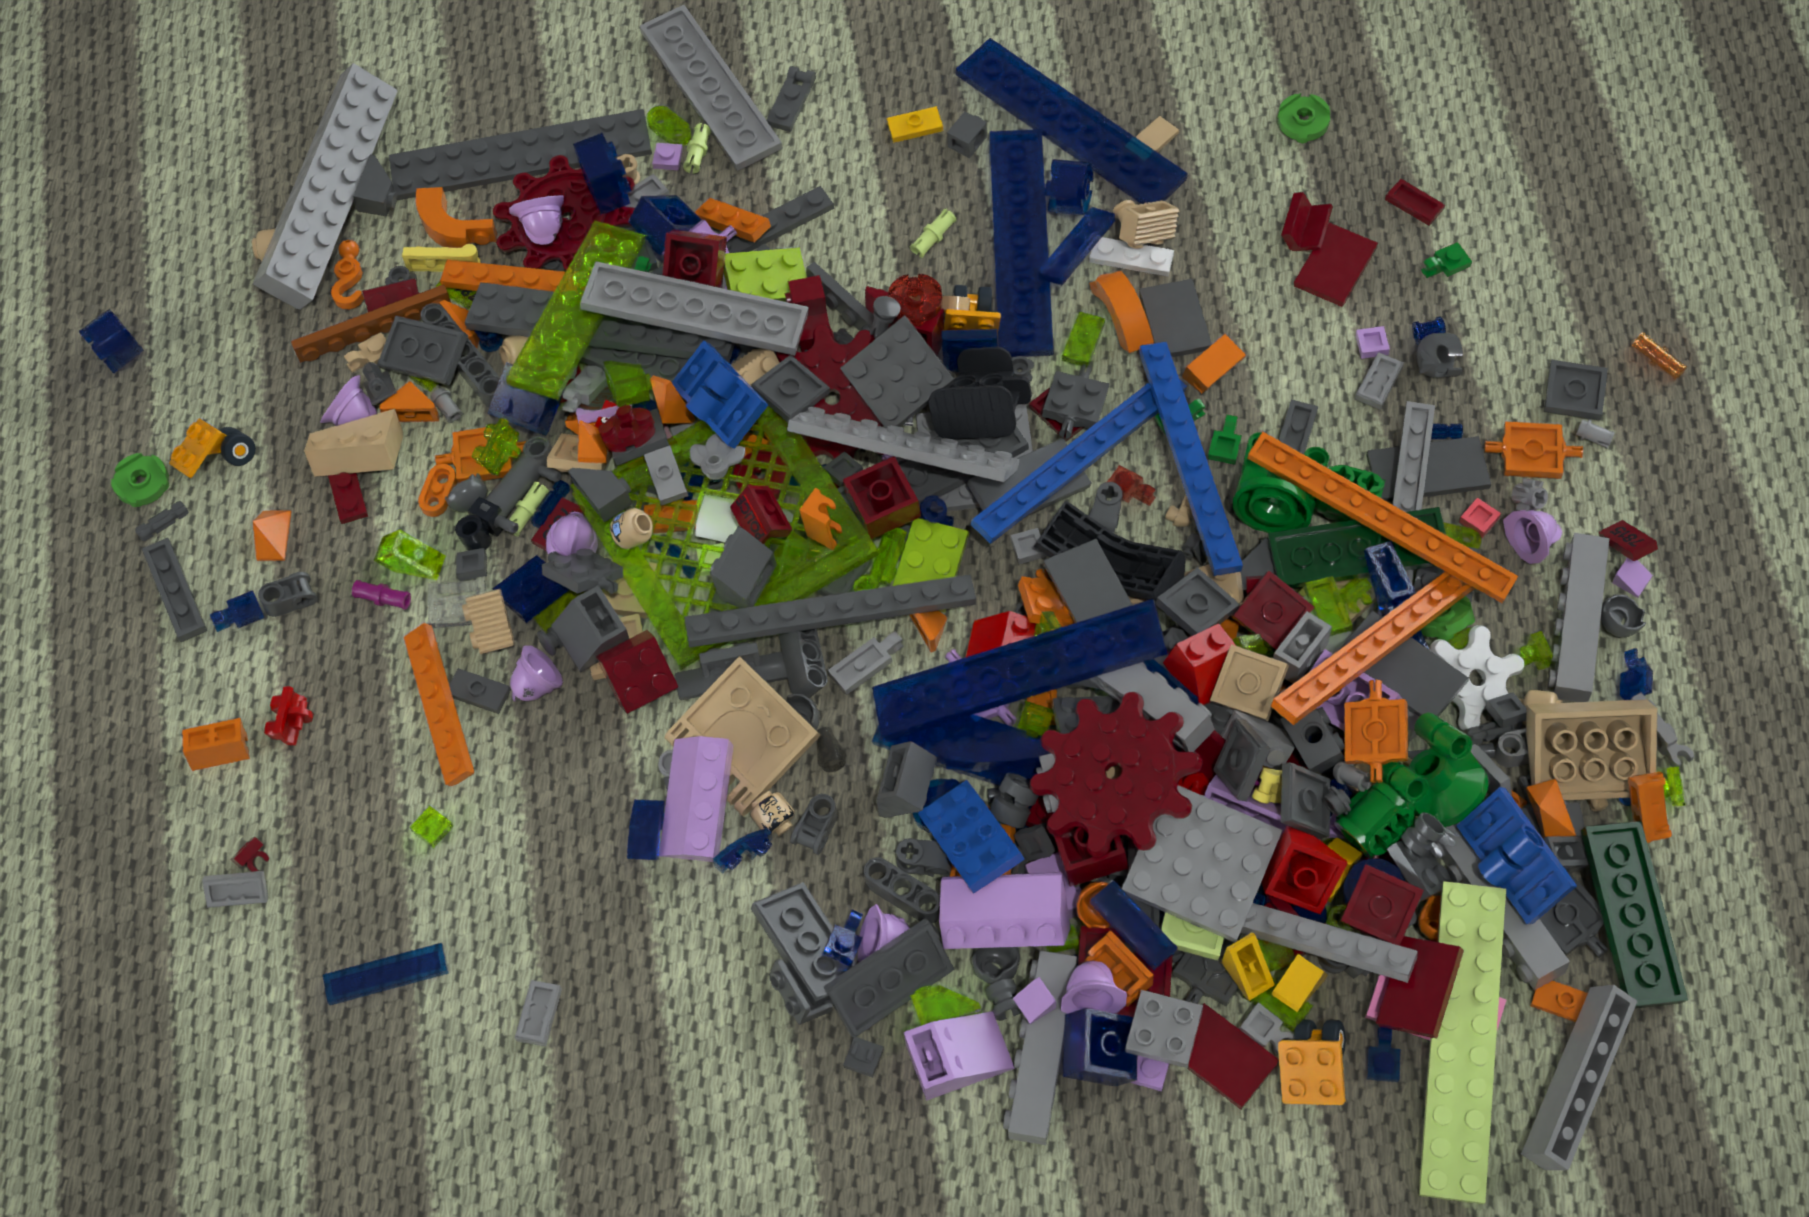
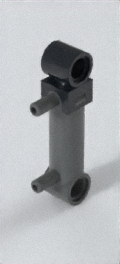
[455,436,561,551]

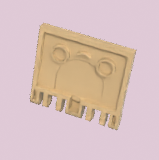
[664,656,821,817]

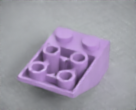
[904,1011,1015,1101]

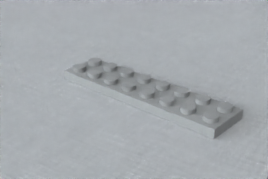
[640,5,783,171]
[580,261,808,355]
[787,407,1020,482]

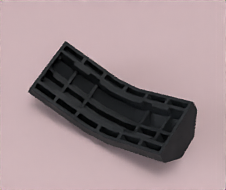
[1034,500,1186,601]

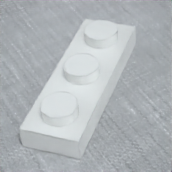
[1089,236,1174,276]

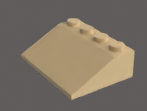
[1526,699,1657,800]

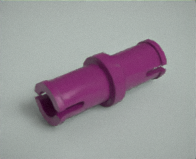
[351,580,411,610]

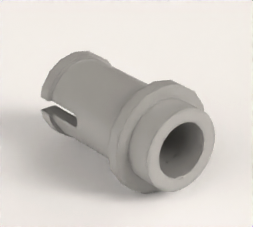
[431,388,463,423]
[1576,419,1615,449]
[1333,761,1372,792]

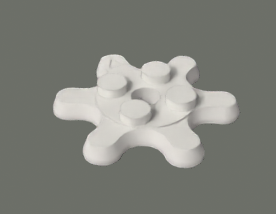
[1429,625,1524,732]

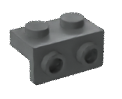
[769,959,833,1025]

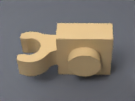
[344,332,386,373]

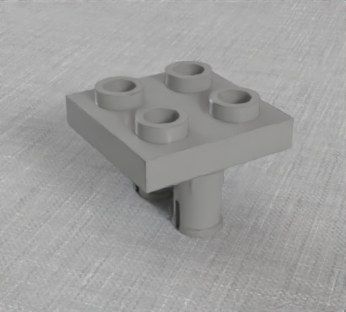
[1125,990,1203,1068]

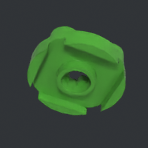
[1277,93,1330,143]
[111,453,169,507]
[1418,596,1475,641]

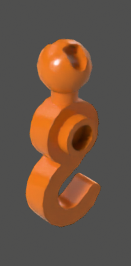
[331,240,364,310]

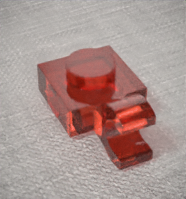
[1107,465,1156,506]

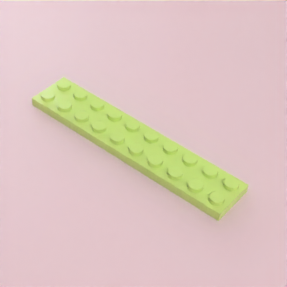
[1419,881,1506,1204]

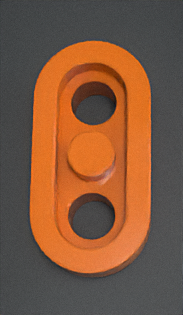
[418,464,457,517]

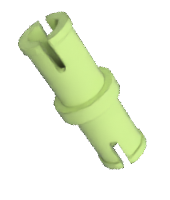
[683,123,711,174]
[910,209,956,258]
[509,481,549,537]

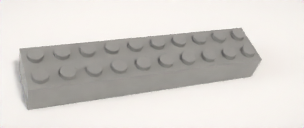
[253,63,398,309]

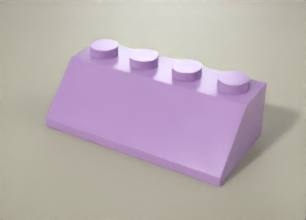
[659,736,734,863]
[939,873,1070,949]

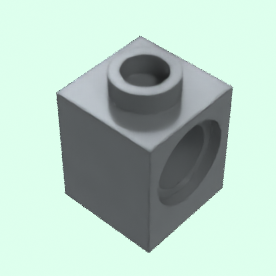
[947,111,987,159]

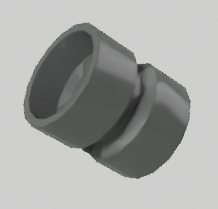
[989,773,1039,828]

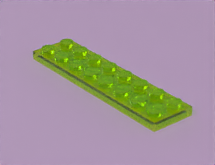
[506,221,645,400]

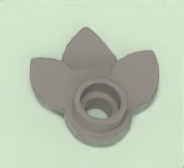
[690,434,745,480]

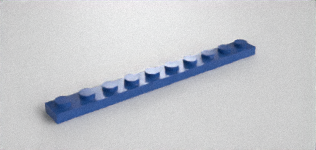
[1139,342,1243,576]
[971,379,1187,544]

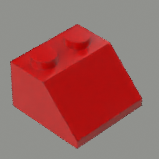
[963,611,1036,684]
[1163,623,1236,706]
[1261,825,1348,914]

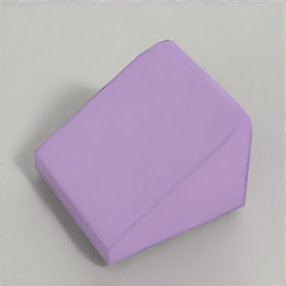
[1612,558,1653,598]
[1013,977,1056,1025]

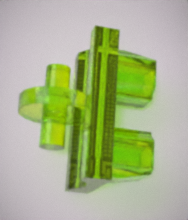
[472,418,521,476]

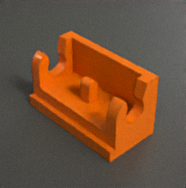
[1182,334,1246,394]
[799,488,843,550]
[182,718,250,771]
[1628,771,1672,843]
[1085,930,1153,1007]

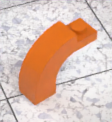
[416,187,497,248]
[1089,271,1154,353]

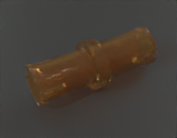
[1632,332,1688,381]

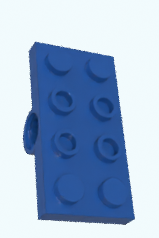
[672,340,768,449]
[917,780,1025,894]
[1456,787,1577,924]

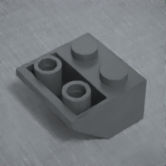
[710,526,777,608]
[552,585,629,672]
[877,741,937,818]

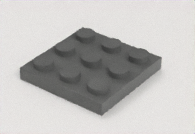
[840,316,956,428]

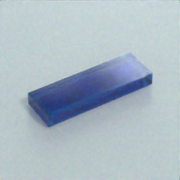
[1090,880,1178,971]

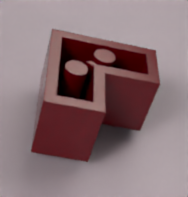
[784,275,830,352]

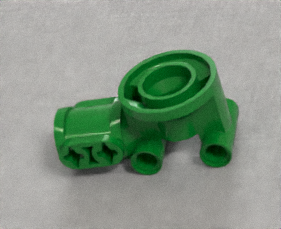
[1233,432,1386,533]
[1334,712,1488,859]

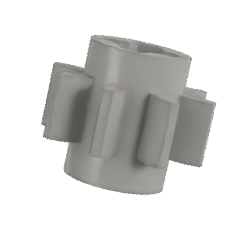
[1512,478,1548,511]

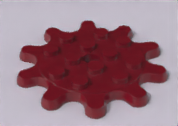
[493,155,640,273]
[762,325,884,470]
[1030,692,1203,857]

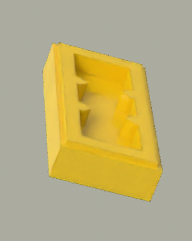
[886,106,943,143]

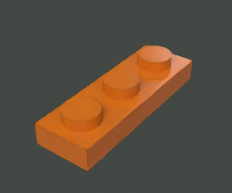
[693,198,771,243]

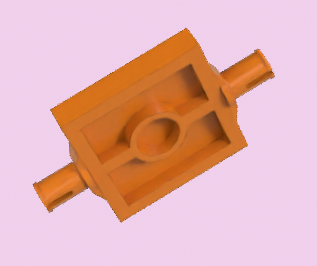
[1484,421,1583,479]
[435,424,526,484]
[1018,568,1076,641]
[1345,680,1408,783]

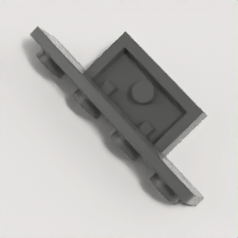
[675,642,788,700]

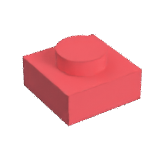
[1459,498,1501,538]

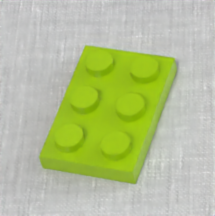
[724,247,807,302]
[893,518,969,613]

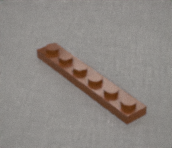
[291,284,451,363]

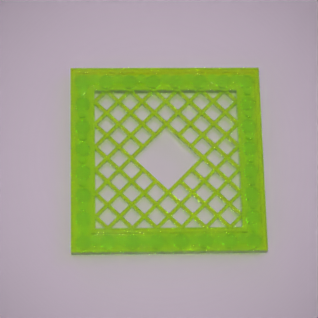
[572,406,879,670]

